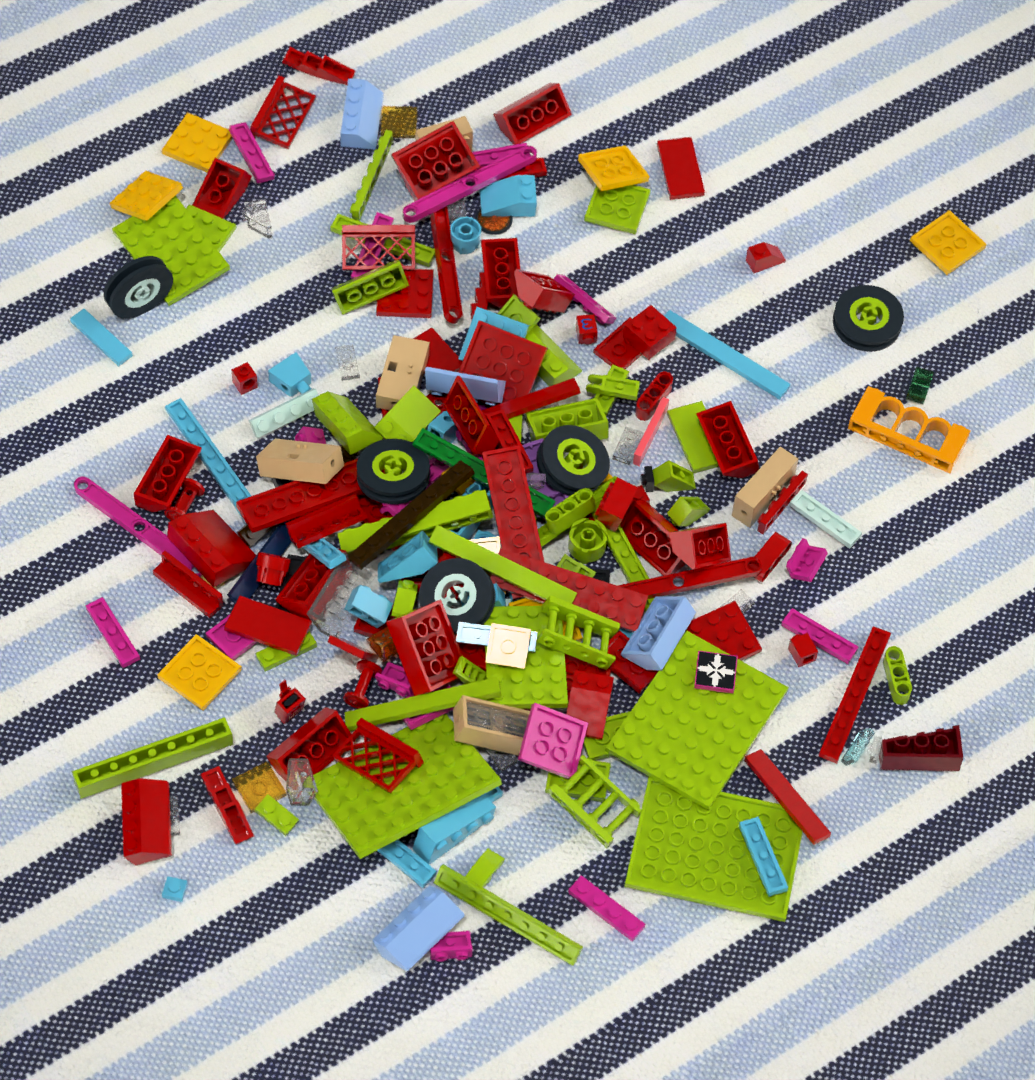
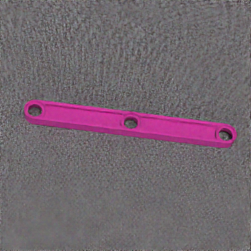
[403,146,537,223]
[74,476,204,578]

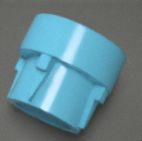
[450,217,481,254]

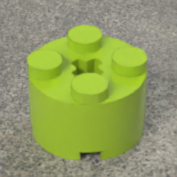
[568,518,607,564]

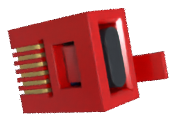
[274,680,306,724]

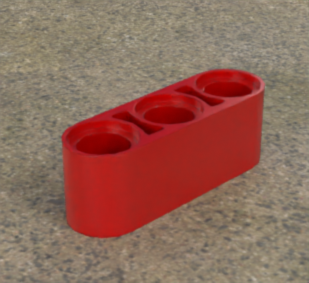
[635,372,673,421]
[748,532,792,582]

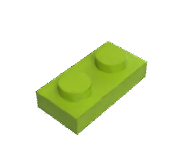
[254,794,299,836]

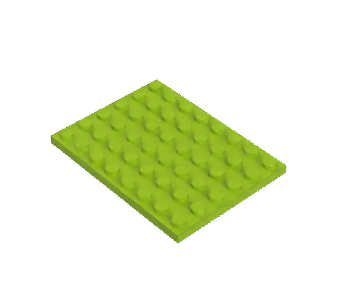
[605,631,789,810]
[303,713,502,859]
[624,777,803,922]

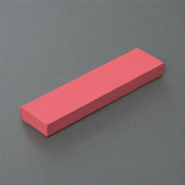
[633,397,669,467]

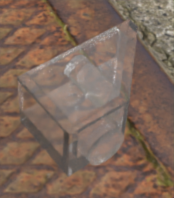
[241,199,272,239]
[286,758,318,806]

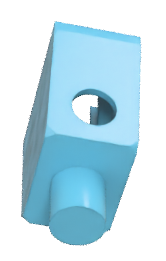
[268,352,312,397]
[427,411,457,444]

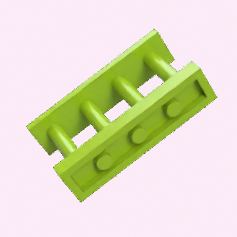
[536,595,620,670]
[548,755,641,849]

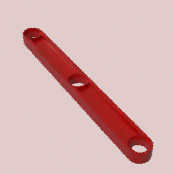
[430,206,463,324]
[618,557,762,599]

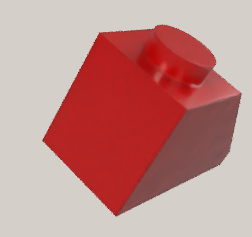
[746,242,786,273]

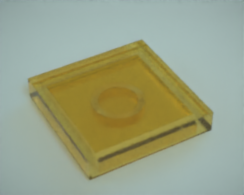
[381,106,417,139]
[232,761,287,813]

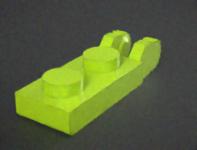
[586,374,640,400]

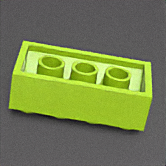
[331,260,409,315]
[525,324,582,386]
[312,391,383,455]
[526,398,609,442]

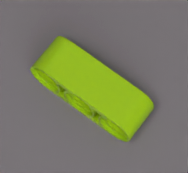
[545,488,596,534]
[883,646,912,705]

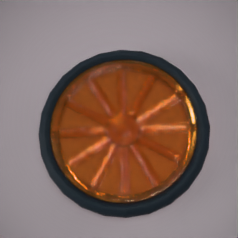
[475,208,513,235]

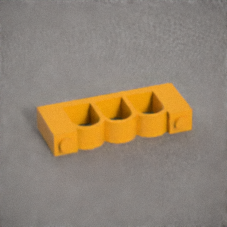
[848,386,971,474]

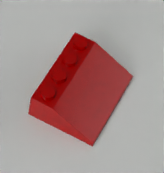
[391,121,480,201]
[167,510,256,587]
[386,599,466,696]

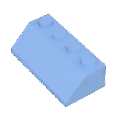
[341,78,383,150]
[425,367,506,406]
[621,596,696,670]
[372,885,465,971]

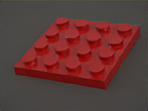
[459,320,548,406]

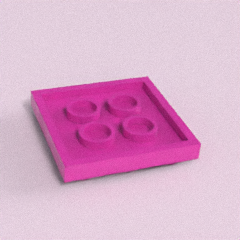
[518,703,588,779]

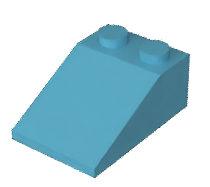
[480,175,537,217]
[377,530,438,583]

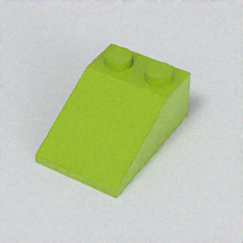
[374,385,441,442]

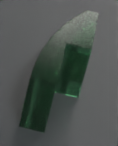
[906,367,934,404]

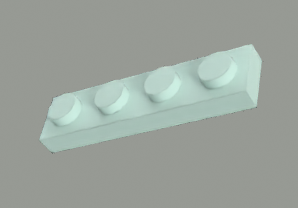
[248,388,319,438]
[789,490,862,549]

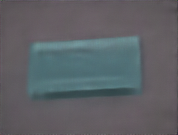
[841,728,875,766]

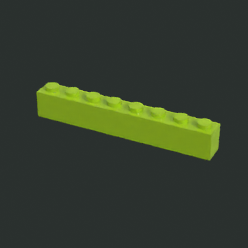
[337,490,494,555]
[72,717,233,799]

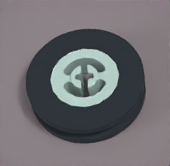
[103,256,173,319]
[419,558,496,635]

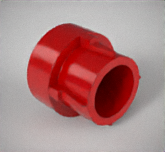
[256,552,291,586]

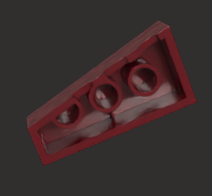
[879,725,963,771]

